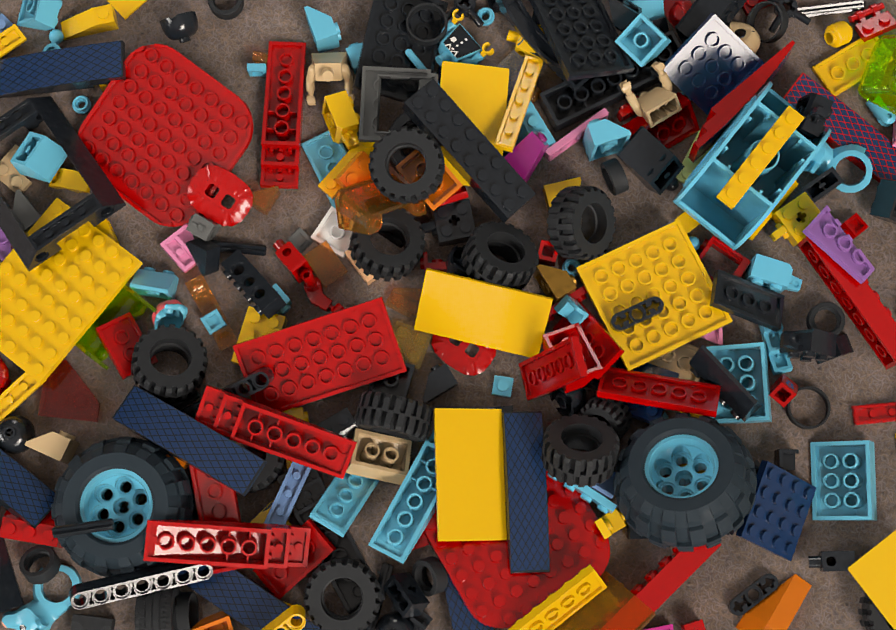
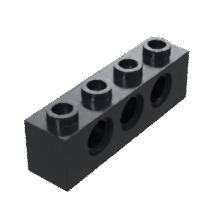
[221,249,287,319]

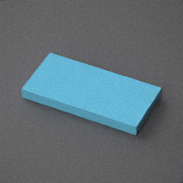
[301,130,355,209]
[309,473,379,537]

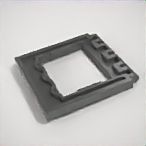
[359,66,438,142]

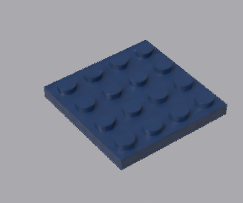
[664,12,764,115]
[736,460,816,561]

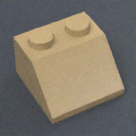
[25,430,80,464]

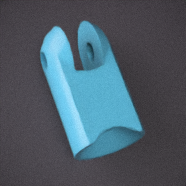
[865,93,896,127]

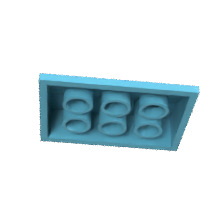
[706,342,772,424]
[810,440,877,521]

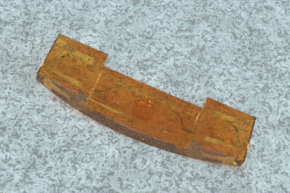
[185,274,238,351]

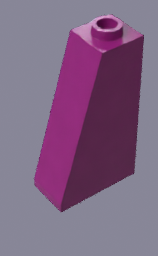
[504,131,549,183]

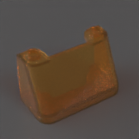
[335,174,427,235]

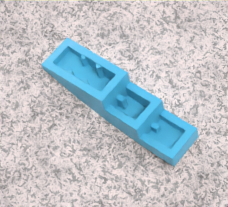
[759,323,793,375]

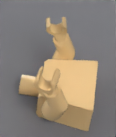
[306,52,355,106]
[619,61,682,128]

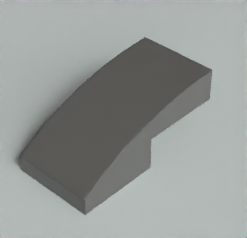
[286,227,327,268]

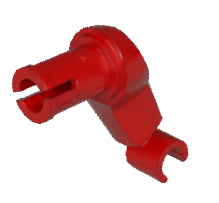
[300,269,344,312]

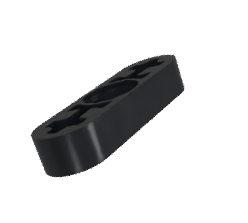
[610,297,664,332]
[728,574,779,616]

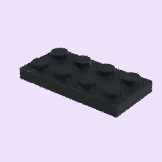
[710,269,785,332]

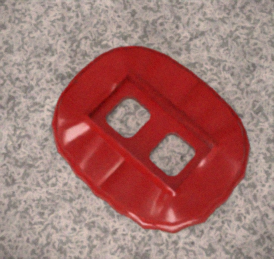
[187,165,253,226]
[432,334,496,376]

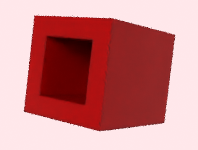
[538,240,558,267]
[769,374,798,407]

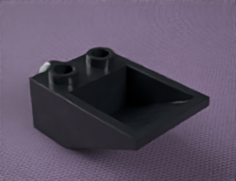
[616,126,685,195]

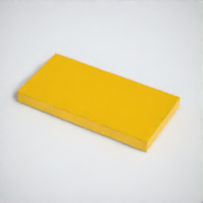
[811,36,894,97]

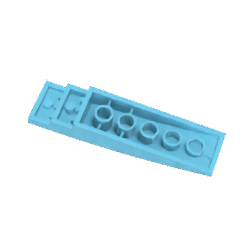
[368,430,437,564]

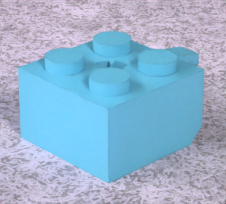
[744,254,802,293]

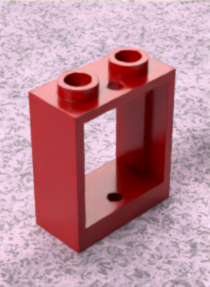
[699,236,751,283]

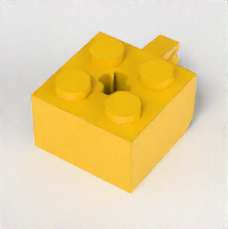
[322,90,360,149]
[769,192,820,247]

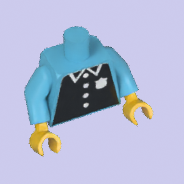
[435,9,494,66]

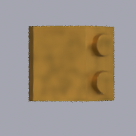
[533,264,577,305]

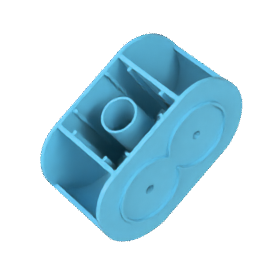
[673,82,832,250]

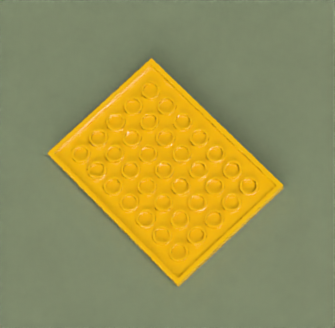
[0,198,143,384]

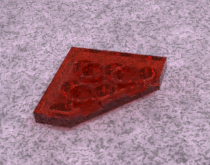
[38,360,101,423]

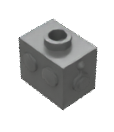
[186,213,221,241]

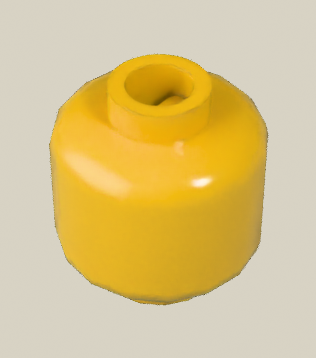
[824,21,853,48]

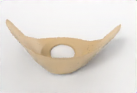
[729,21,761,54]

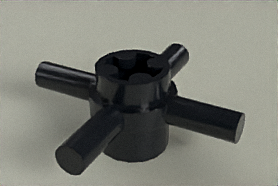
[440,0,484,28]
[768,0,811,33]

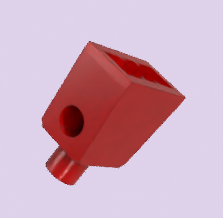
[273,239,314,284]

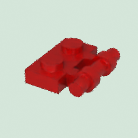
[848,2,896,42]

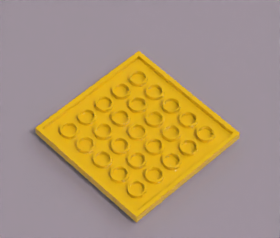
[576,220,732,371]

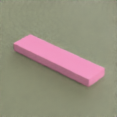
[544,107,609,162]

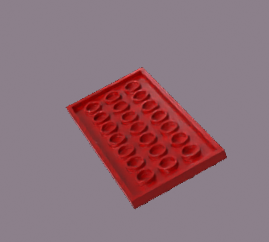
[233,296,407,412]

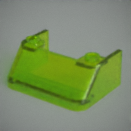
[858,34,896,115]
[75,285,157,370]

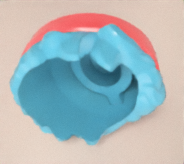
[152,299,188,330]

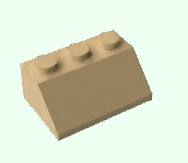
[346,428,412,485]

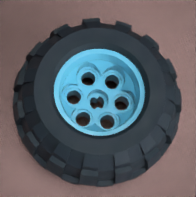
[613,413,757,552]
[51,437,195,577]

